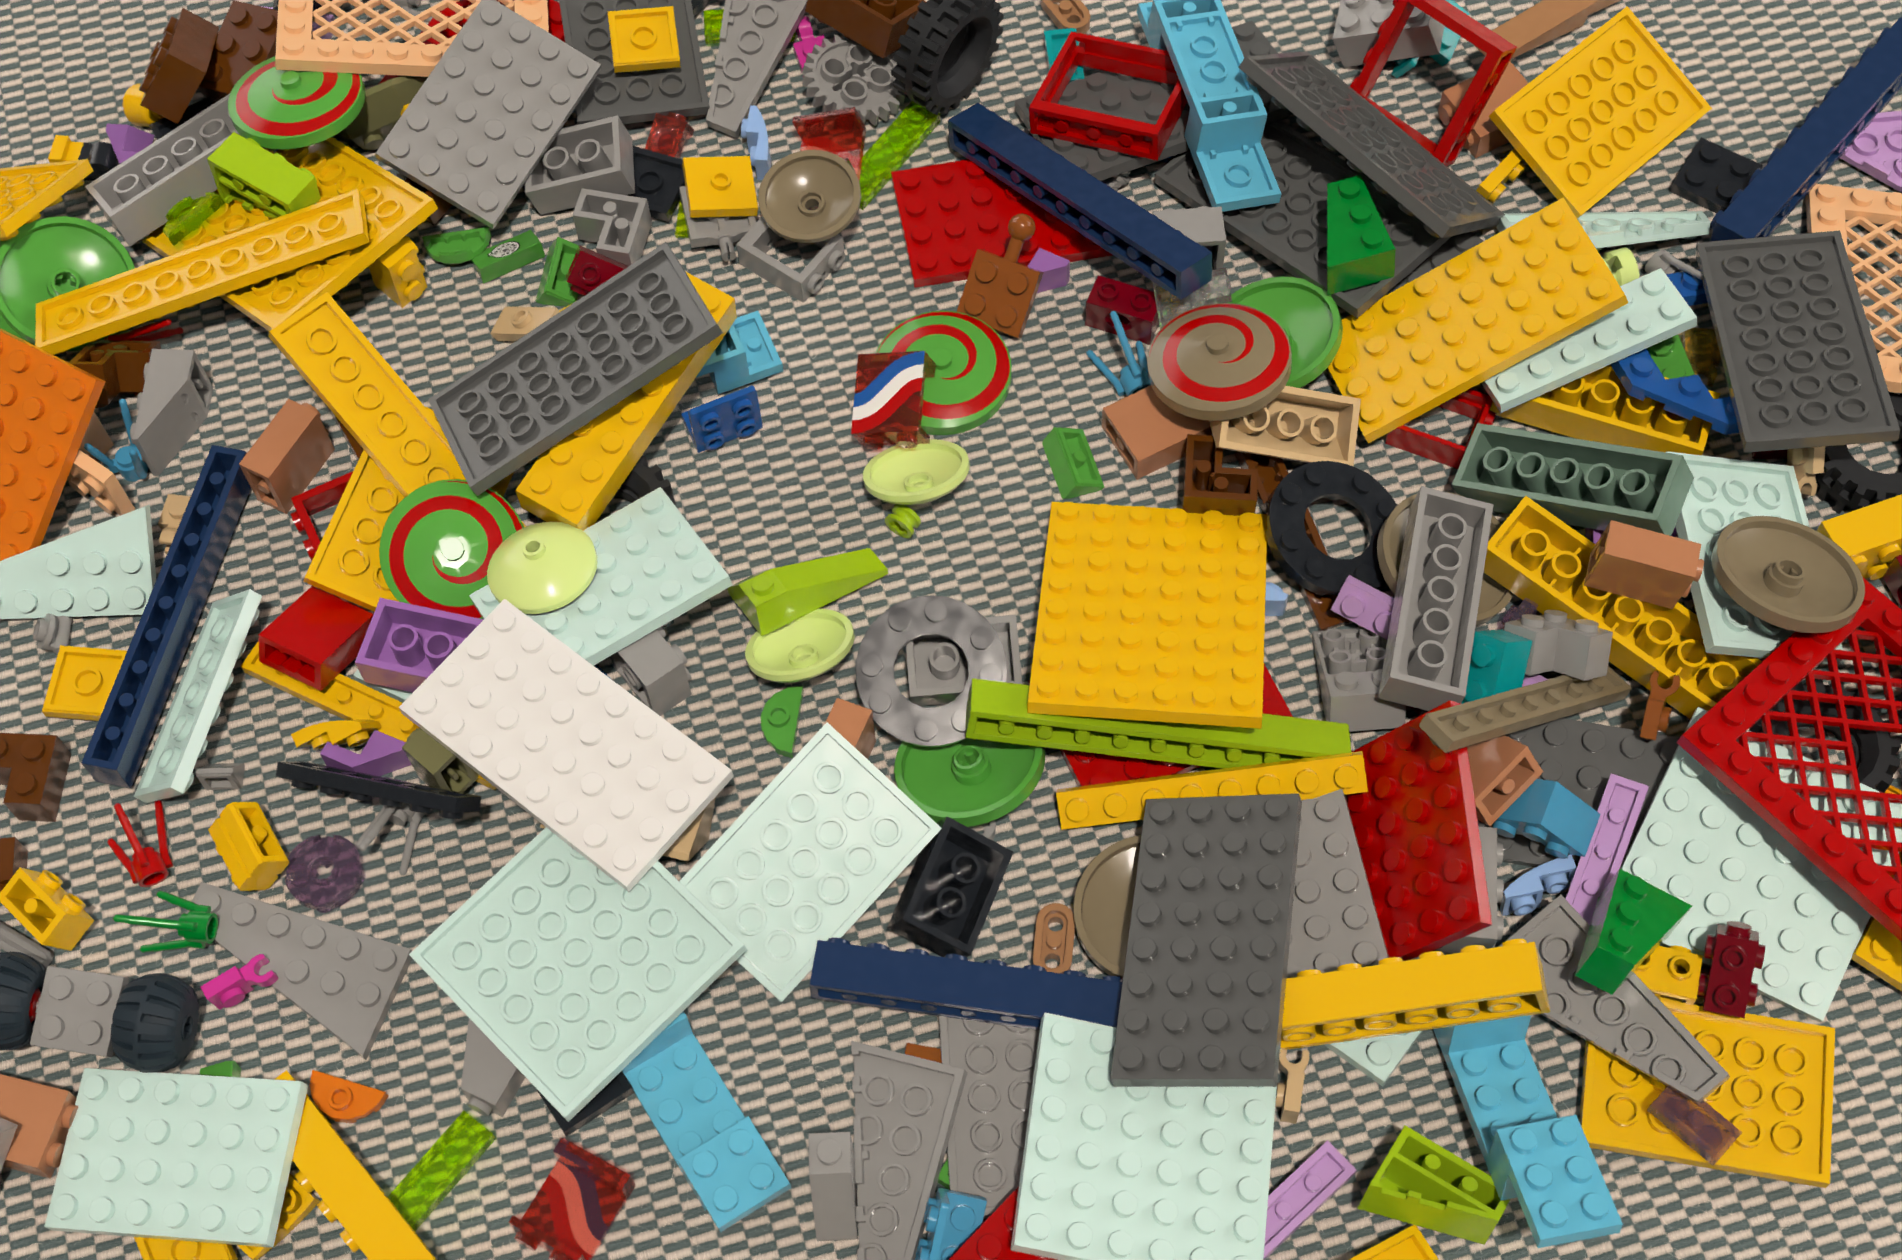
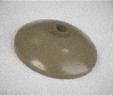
[758,150,861,243]

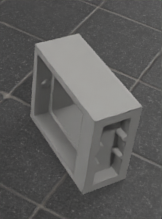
[736,216,845,303]

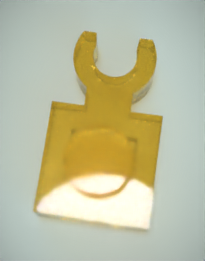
[1681,328,1721,387]

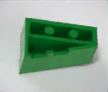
[1327,175,1396,295]
[1575,869,1692,995]

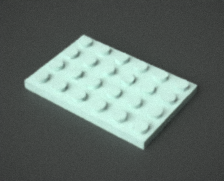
[1666,451,1843,664]
[469,487,732,666]
[679,722,942,1002]
[44,1068,308,1248]

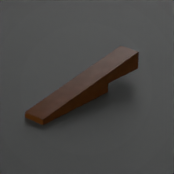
[1234,451,1352,631]

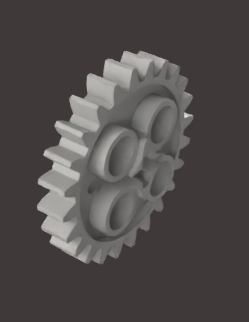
[802,34,905,127]

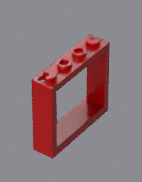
[1350,0,1517,166]
[1029,31,1188,161]

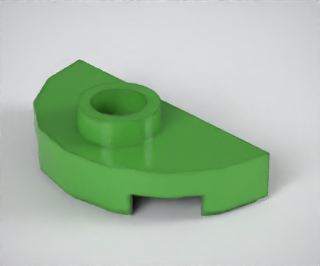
[422,227,491,264]
[761,686,804,758]

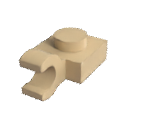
[1787,446,1825,496]
[158,494,191,554]
[1275,1050,1309,1124]

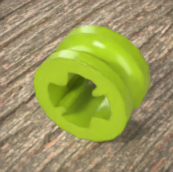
[885,504,921,538]

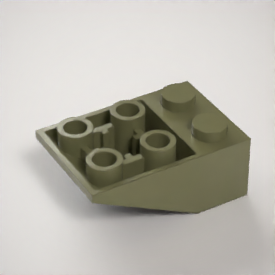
[402,728,479,793]

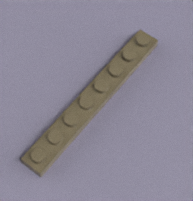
[1419,666,1632,753]

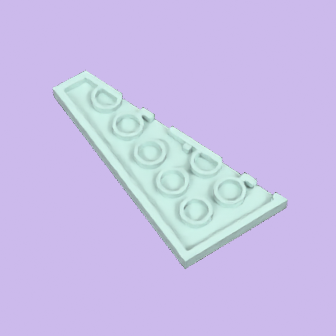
[1496,211,1710,251]

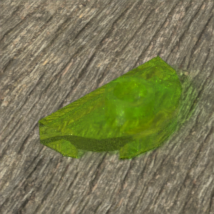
[163,192,225,246]

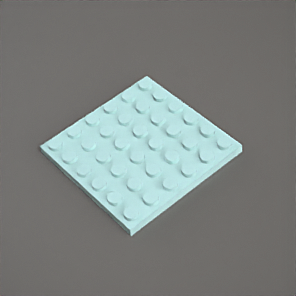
[1620,707,1902,1023]
[409,828,747,1122]
[1011,1013,1277,1260]

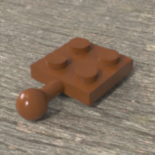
[956,213,1044,338]

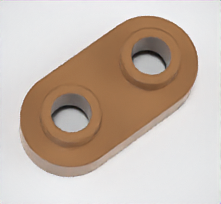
[1041,0,1090,34]
[1033,903,1075,974]

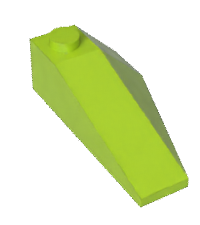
[727,548,888,636]

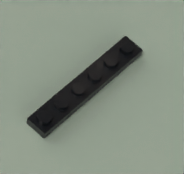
[276,761,482,819]

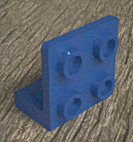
[681,385,763,453]

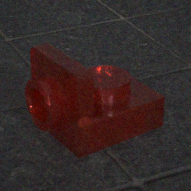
[645,112,694,158]

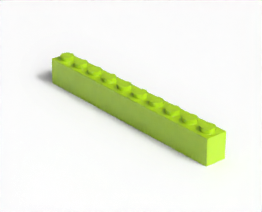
[965,678,1352,769]

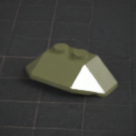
[333,76,428,150]

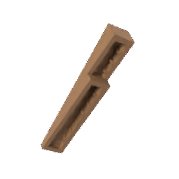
[1474,0,1621,59]

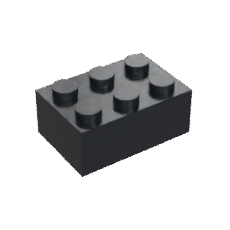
[887,816,1014,957]

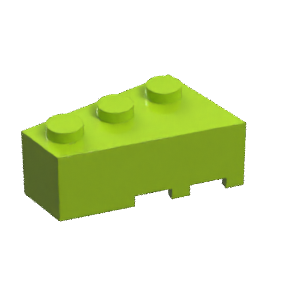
[207,132,321,219]
[1357,1125,1511,1245]

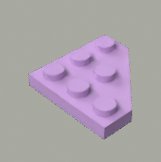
[1840,110,1902,193]

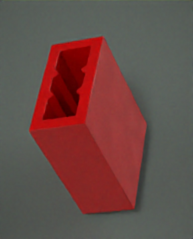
[258,586,373,691]

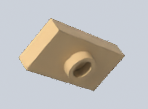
[490,306,560,341]

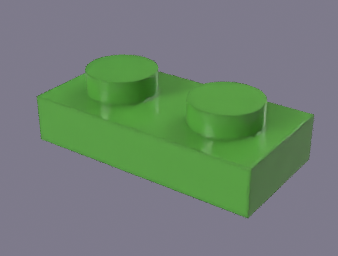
[1646,334,1696,379]

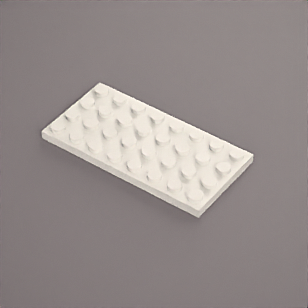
[399,599,734,892]

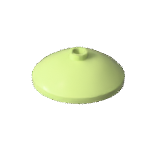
[863,439,970,505]
[487,522,598,614]
[745,609,855,683]

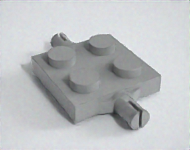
[679,186,756,261]

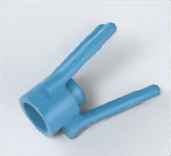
[1086,311,1151,396]
[84,399,149,482]

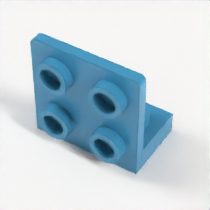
[915,1187,987,1260]

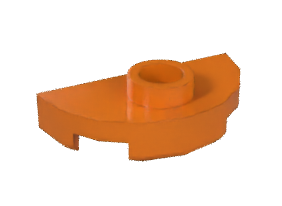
[309,1070,389,1123]

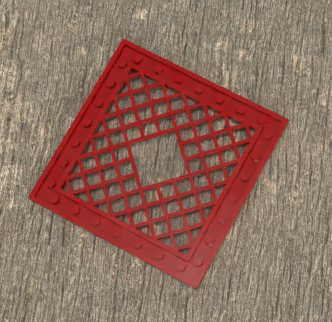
[1676,578,1902,942]

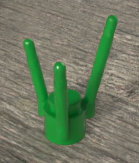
[113,891,218,953]

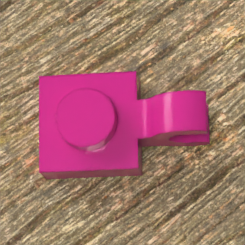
[793,16,825,73]
[201,954,278,1010]

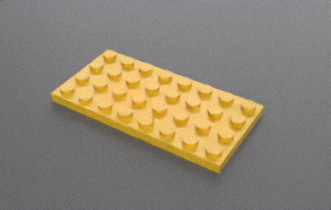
[1328,198,1628,444]

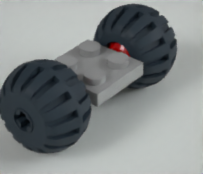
[0,952,200,1073]

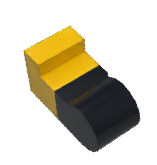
[48,135,118,181]

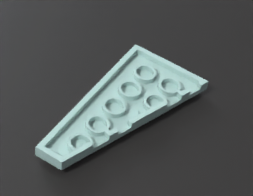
[0,504,157,619]

